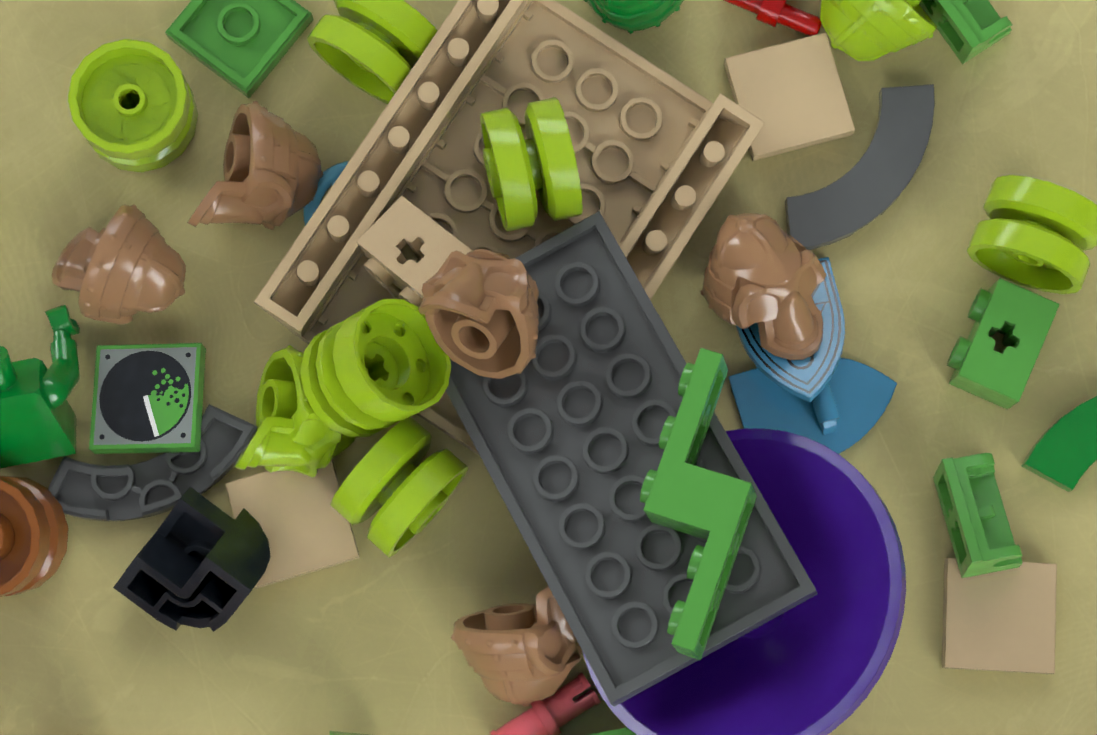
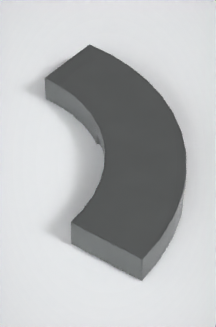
[785,84,935,250]
[48,404,257,521]

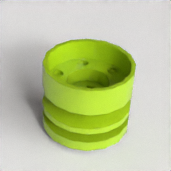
[300,299,451,437]

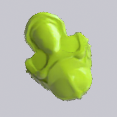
[820,0,937,62]
[234,345,355,477]

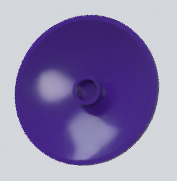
[583,428,906,735]

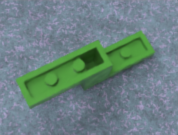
[640,348,757,660]

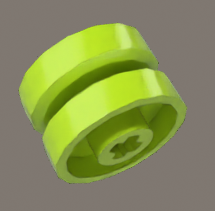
[306,0,438,104]
[68,39,198,173]
[480,97,583,232]
[967,175,1097,294]
[330,417,468,558]

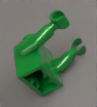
[0,305,80,469]

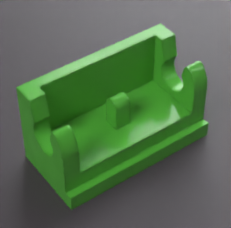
[919,0,1013,64]
[933,453,1023,578]

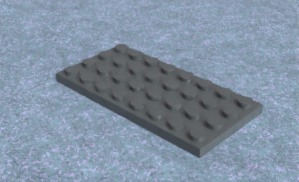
[446,211,818,707]

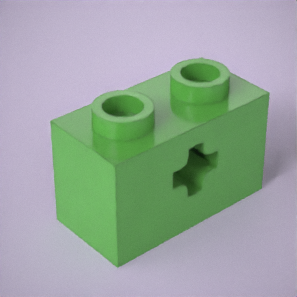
[947,278,1060,410]

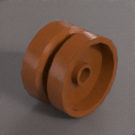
[0,476,69,597]

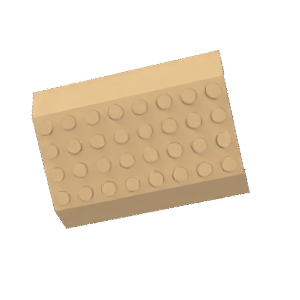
[254,0,765,456]

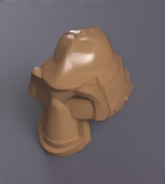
[187,101,323,230]
[52,204,186,325]
[701,213,826,360]
[418,249,539,379]
[451,586,583,707]

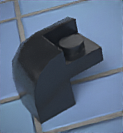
[113,487,271,632]

